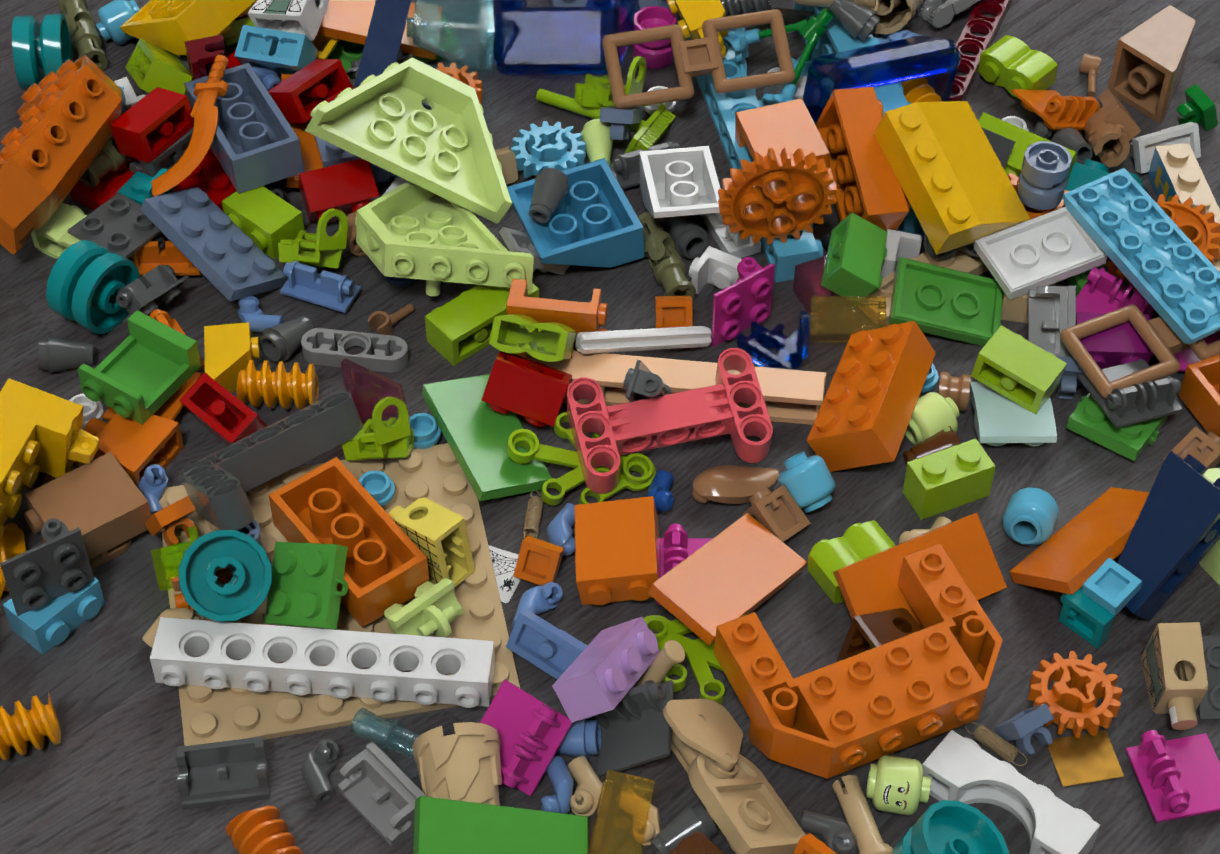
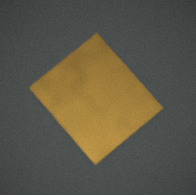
[1047,730,1124,787]

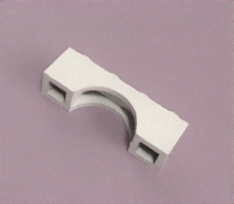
[922,730,1100,854]

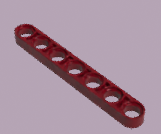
[935,0,1013,102]

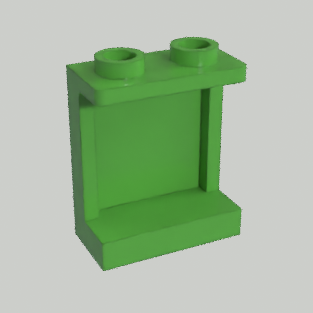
[77,310,201,425]

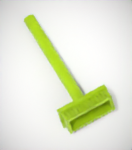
[536,88,676,153]

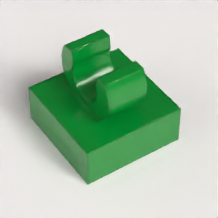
[1176,84,1218,132]

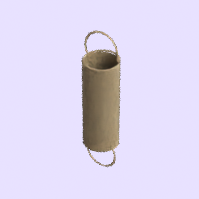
[523,490,543,538]
[965,722,1027,766]

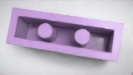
[552,616,660,723]

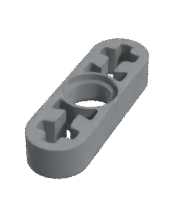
[301,328,409,373]

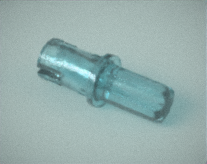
[350,707,420,759]

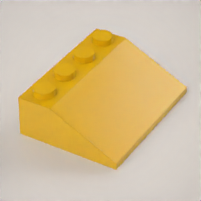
[120,0,256,56]
[874,101,1031,255]

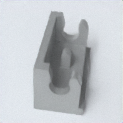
[1028,286,1076,358]
[337,741,427,848]

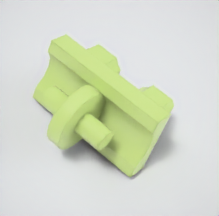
[384,577,464,638]

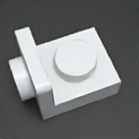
[688,246,742,295]

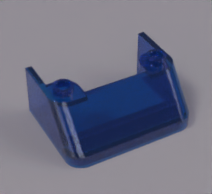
[493,0,640,75]
[802,36,961,124]

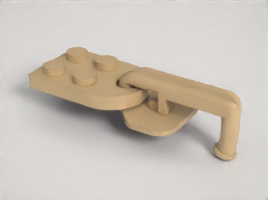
[637,640,806,854]

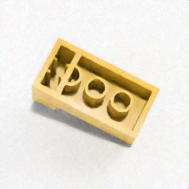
[0,378,99,541]

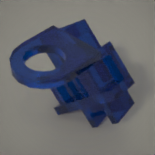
[737,311,810,370]

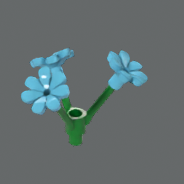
[728,8,835,105]

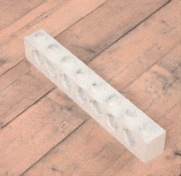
[150,617,495,708]

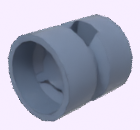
[1017,141,1072,210]

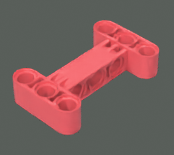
[567,348,773,494]

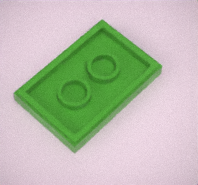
[888,257,1004,346]

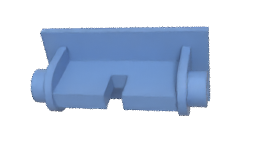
[280,261,361,313]

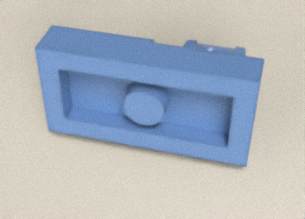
[506,609,587,679]

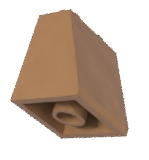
[1108,5,1196,123]

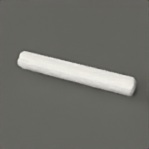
[575,326,712,354]

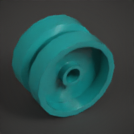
[12,14,73,90]
[46,240,140,334]
[178,530,272,621]
[892,800,1009,854]

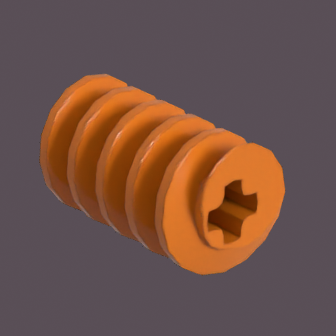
[225,806,303,854]

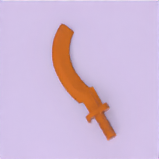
[151,55,229,196]

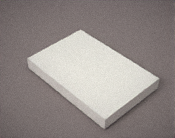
[974,207,1107,300]

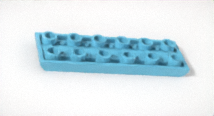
[1063,168,1220,344]

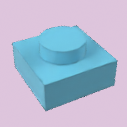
[1082,558,1142,616]

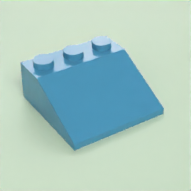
[507,158,644,268]

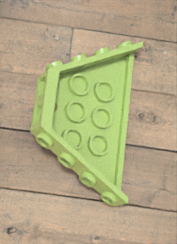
[305,57,512,224]
[355,181,534,296]

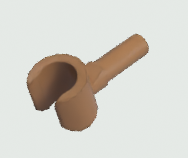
[1079,53,1101,96]
[368,304,414,335]

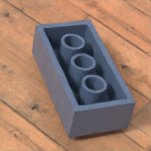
[184,63,304,194]

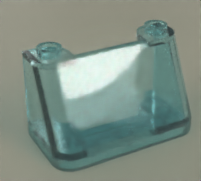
[407,0,495,74]

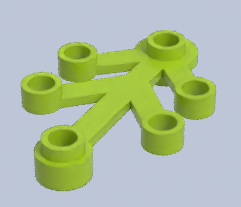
[506,412,656,505]
[643,615,725,704]

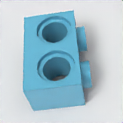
[234,25,318,76]

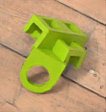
[575,56,646,108]
[278,208,348,268]
[341,397,414,461]

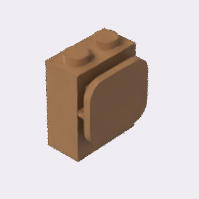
[24,452,152,570]

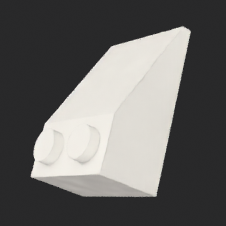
[640,146,721,218]

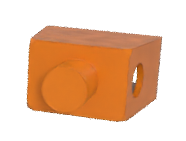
[84,413,184,486]

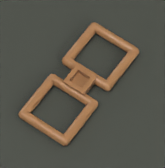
[602,9,795,109]
[1060,271,1220,399]

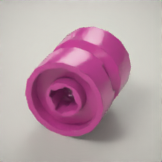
[633,6,676,69]

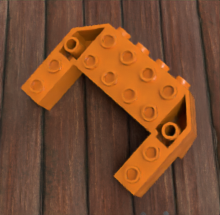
[0,55,122,255]
[714,543,1003,779]

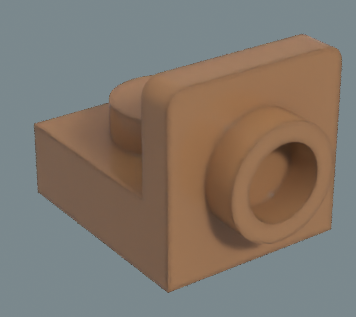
[1163,426,1220,469]
[742,485,811,542]

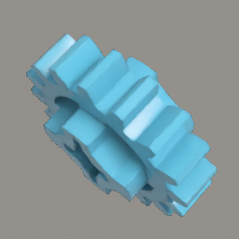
[511,121,586,178]

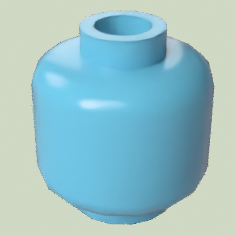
[95,0,140,46]
[778,451,836,513]
[1003,487,1059,546]

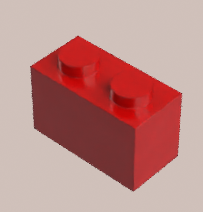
[268,59,353,123]
[109,87,194,163]
[298,159,379,224]
[481,351,572,427]
[179,372,267,445]

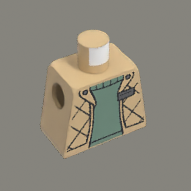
[1141,622,1208,730]

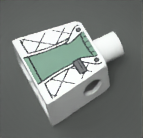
[248,0,329,41]

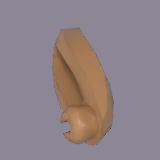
[692,465,779,504]

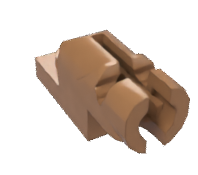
[1084,88,1141,168]

